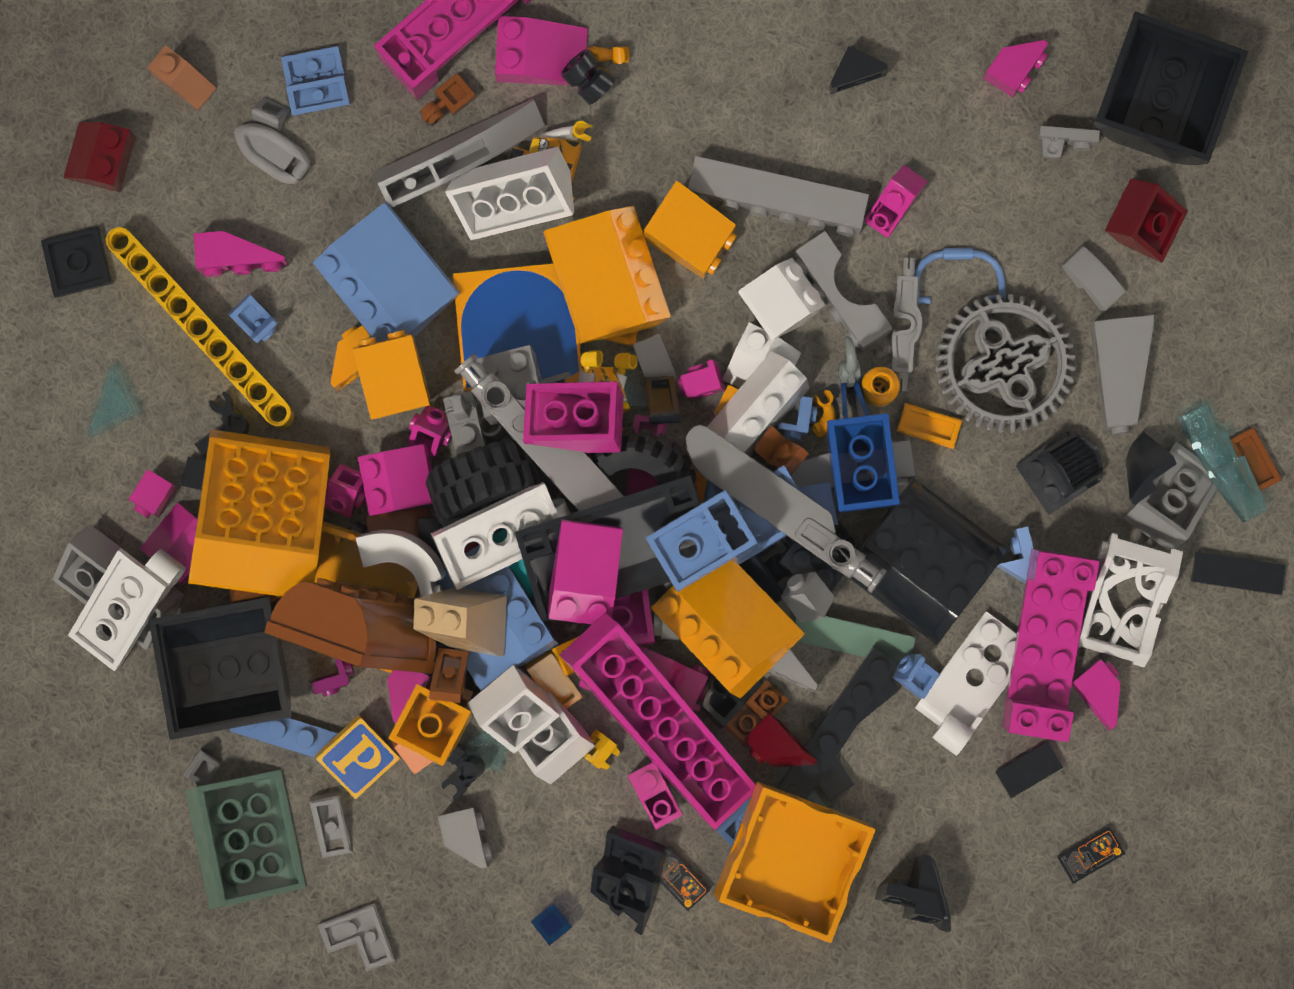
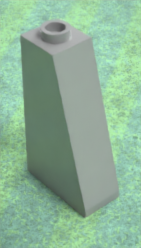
[1090,315,1154,435]

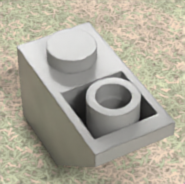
[438,808,493,869]

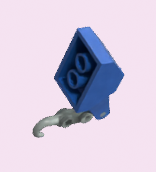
[827,336,900,513]

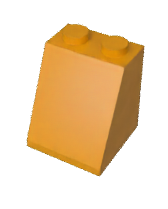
[644,181,738,279]
[353,329,431,420]

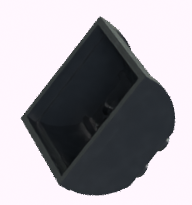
[1094,11,1248,165]
[846,478,1009,645]
[148,597,292,740]

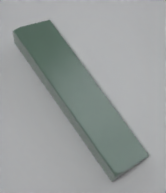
[795,616,916,663]

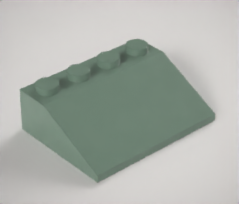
[185,770,306,910]

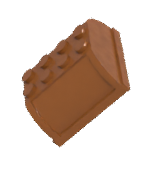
[264,578,436,674]

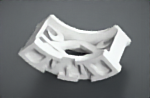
[1078,533,1183,667]

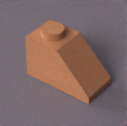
[147,45,217,111]

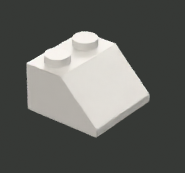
[738,258,826,340]
[518,693,596,784]

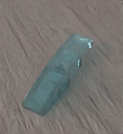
[1178,404,1268,522]

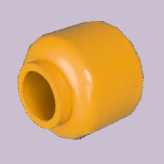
[860,366,900,407]

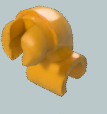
[587,46,630,64]
[812,390,836,437]

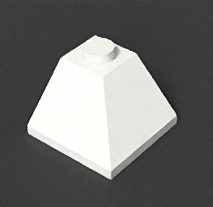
[723,322,801,389]

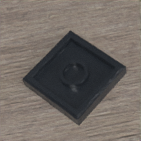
[41,226,113,298]

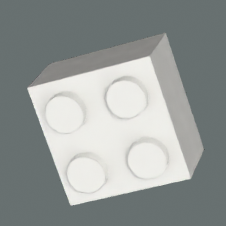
[467,665,560,753]

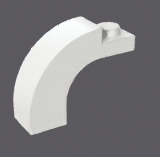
[356,529,446,597]

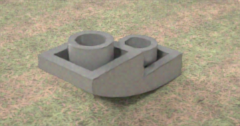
[1061,246,1126,311]

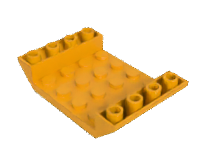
[188,429,330,597]

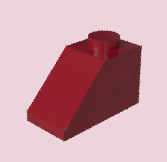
[744,713,817,767]

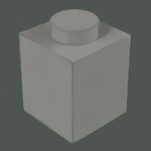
[781,572,834,622]

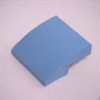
[281,46,350,116]

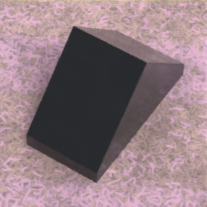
[829,46,888,94]

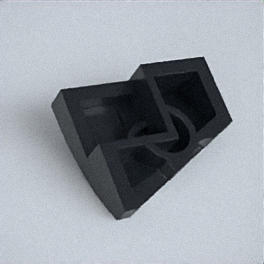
[1126,432,1177,505]
[701,673,762,729]

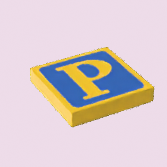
[314,715,400,799]

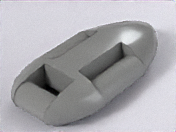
[234,123,310,184]

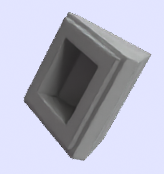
[251,98,290,132]
[183,749,222,786]

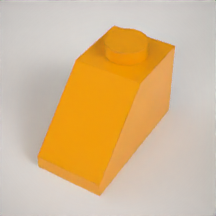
[330,325,371,392]

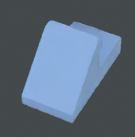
[997,527,1033,583]

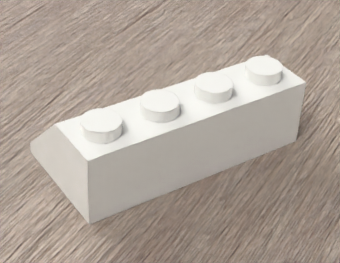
[445,147,574,240]
[707,351,809,457]

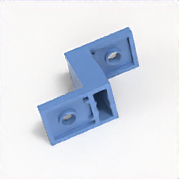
[646,466,799,592]

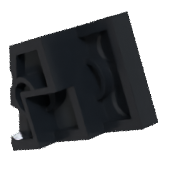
[590,826,667,935]

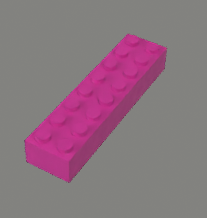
[560,613,756,830]

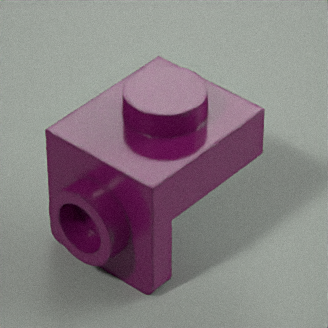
[311,658,354,697]

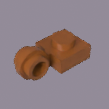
[420,73,476,126]

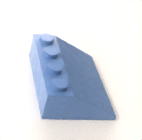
[313,202,460,342]
[419,545,559,691]

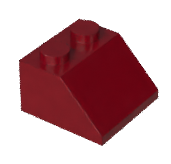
[63,122,136,193]
[1105,178,1188,263]

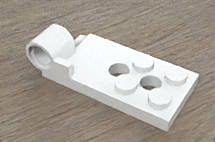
[431,483,571,590]
[68,548,186,672]
[915,612,1017,756]

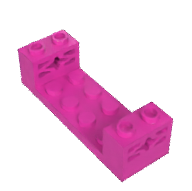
[373,0,532,100]
[1001,548,1099,742]

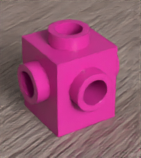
[407,405,452,458]
[324,464,366,518]

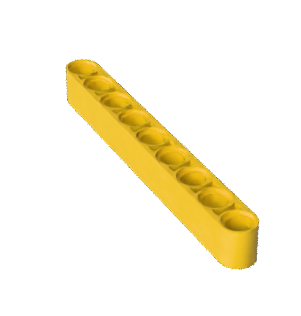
[106,227,294,429]

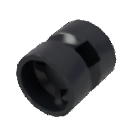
[560,48,616,105]

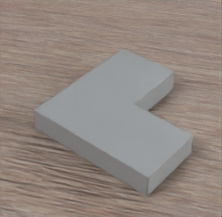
[318,903,396,971]

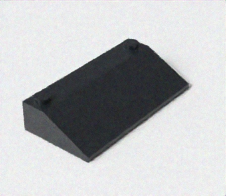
[514,475,701,622]

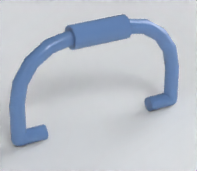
[915,247,1006,304]

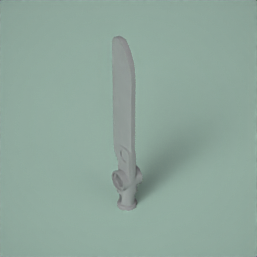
[454,353,624,511]
[686,425,887,593]

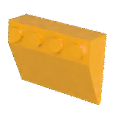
[543,206,671,344]
[651,560,805,699]

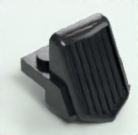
[1016,431,1104,515]
[777,521,855,592]
[875,854,951,932]

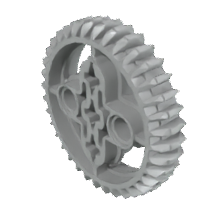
[935,294,1076,433]

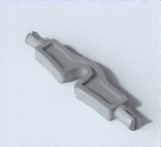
[892,258,923,392]

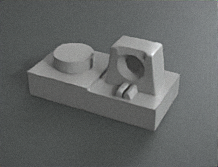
[1037,126,1100,159]
[443,391,486,455]

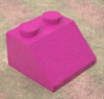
[358,443,432,516]
[140,502,198,585]

